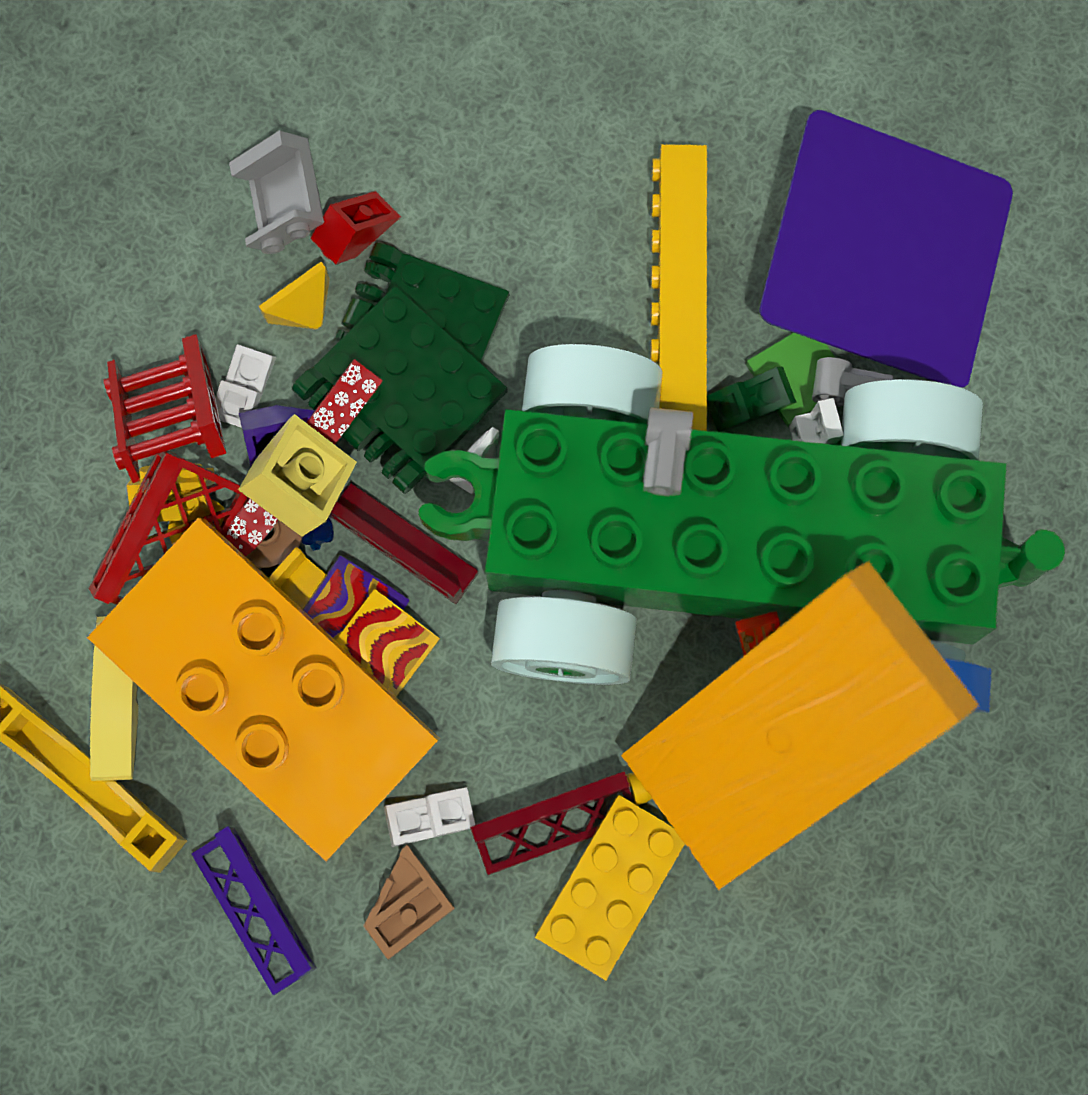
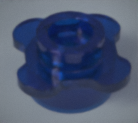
[301,517,334,551]

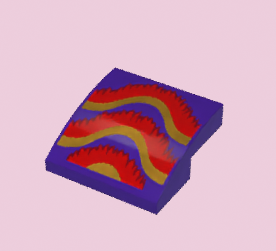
[303,555,410,640]

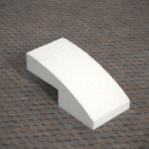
[216,344,276,427]
[789,398,844,445]
[384,787,475,847]

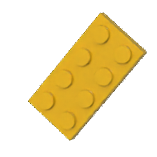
[535,794,685,981]

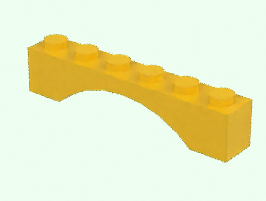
[0,684,187,873]

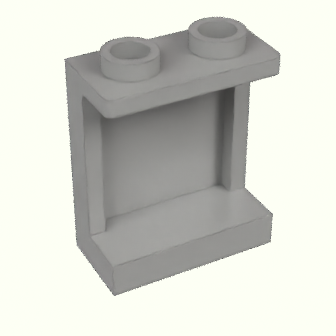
[229,130,324,254]

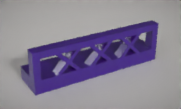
[191,826,317,996]

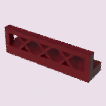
[329,483,479,605]
[470,771,634,875]

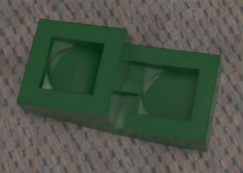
[707,366,797,432]

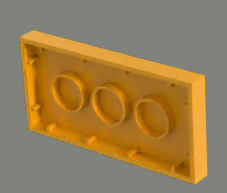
[87,517,440,861]

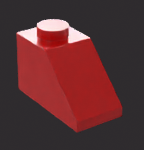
[310,191,401,264]

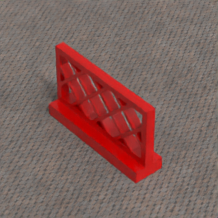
[89,450,247,605]

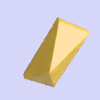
[259,262,330,329]

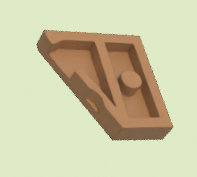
[364,845,455,960]

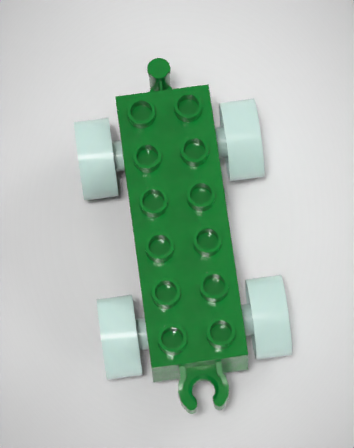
[418,344,1065,685]

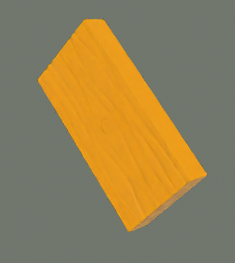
[621,562,979,890]

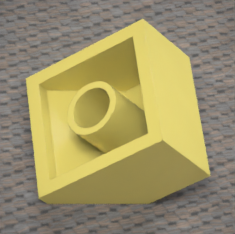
[238,414,357,537]

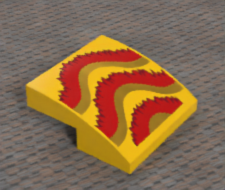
[336,589,440,697]

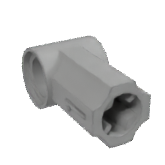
[812,357,893,407]
[643,407,693,496]

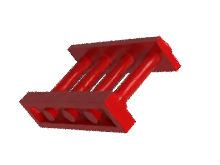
[104,334,227,483]

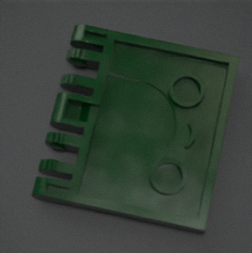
[324,242,510,384]
[292,286,508,494]

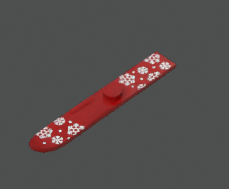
[225,359,383,556]

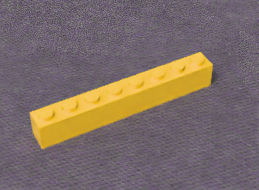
[650,144,707,431]

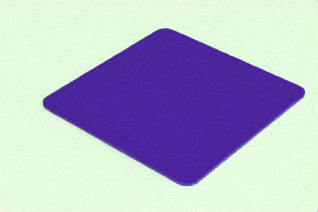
[759,110,1013,388]

